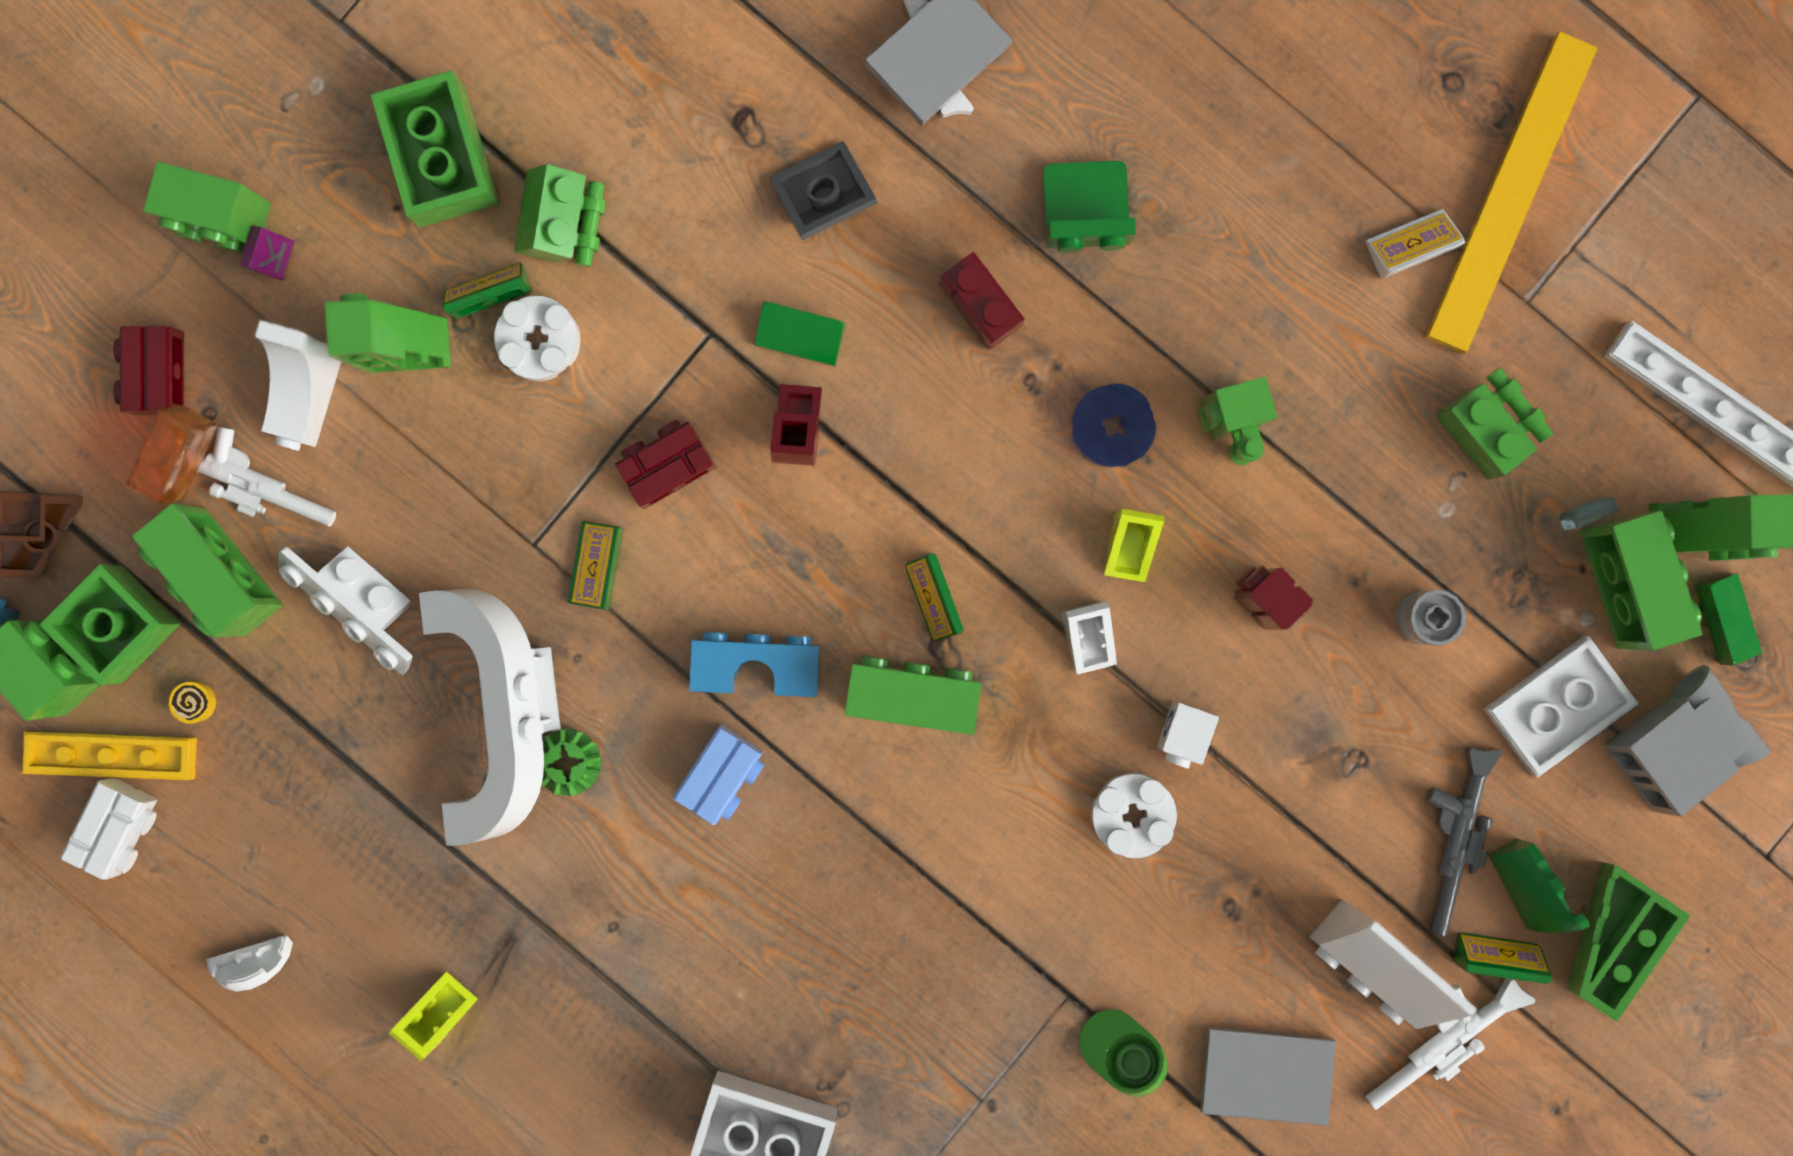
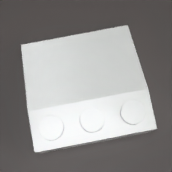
[1310,900,1477,1029]

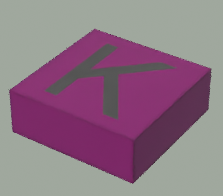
[240,226,295,281]

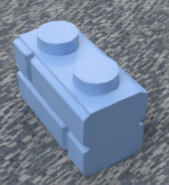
[672,725,765,825]

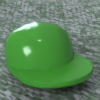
[1079,1009,1168,1097]

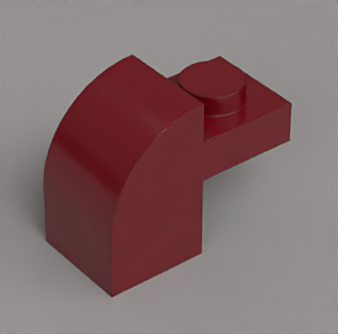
[770,384,822,466]

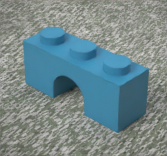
[689,632,821,697]

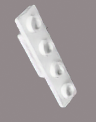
[278,546,412,676]

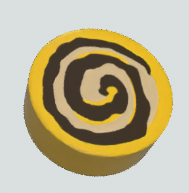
[169,681,216,724]

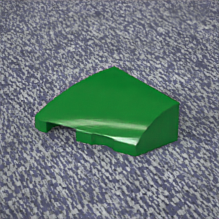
[1488,839,1590,933]

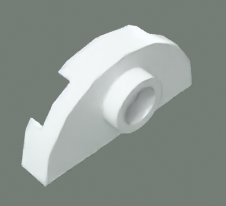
[206,935,293,992]

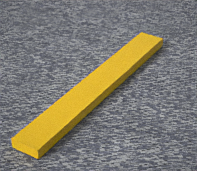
[1425,31,1598,354]

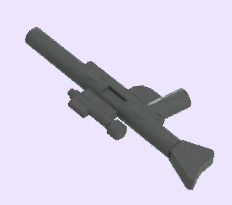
[1425,747,1502,937]

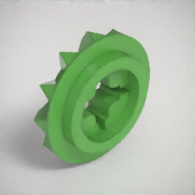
[542,729,601,796]

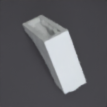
[255,320,341,451]

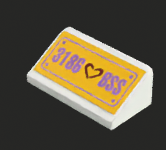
[1365,209,1465,279]

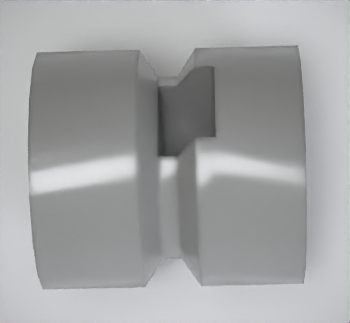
[1394,590,1466,645]

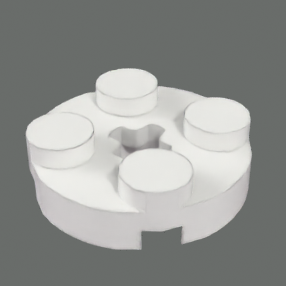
[494,296,581,381]
[1091,773,1177,858]

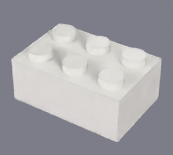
[690,1071,838,1156]

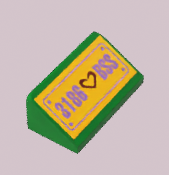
[442,263,533,319]
[568,521,624,610]
[906,553,964,641]
[1453,932,1552,984]

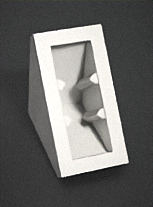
[1060,601,1117,675]

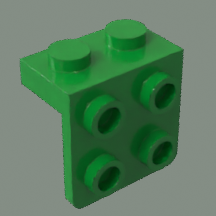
[1043,161,1136,253]

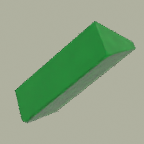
[755,301,846,367]
[1695,573,1762,666]

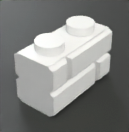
[60,778,157,880]

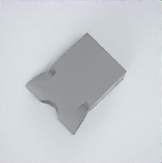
[1604,665,1771,817]

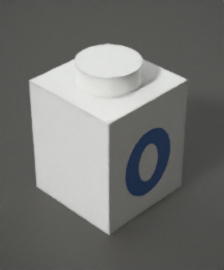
[1156,701,1219,769]

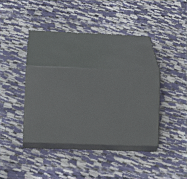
[769,141,878,240]

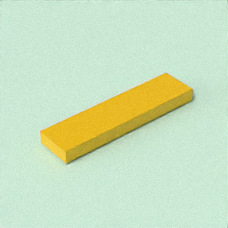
[22,731,197,780]

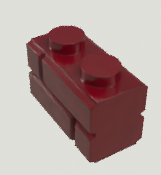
[939,252,1025,351]
[113,326,184,415]
[615,420,717,509]
[1234,565,1314,630]

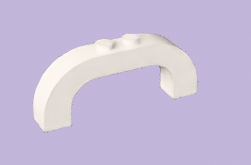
[419,589,544,846]

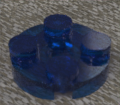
[1071,383,1156,468]

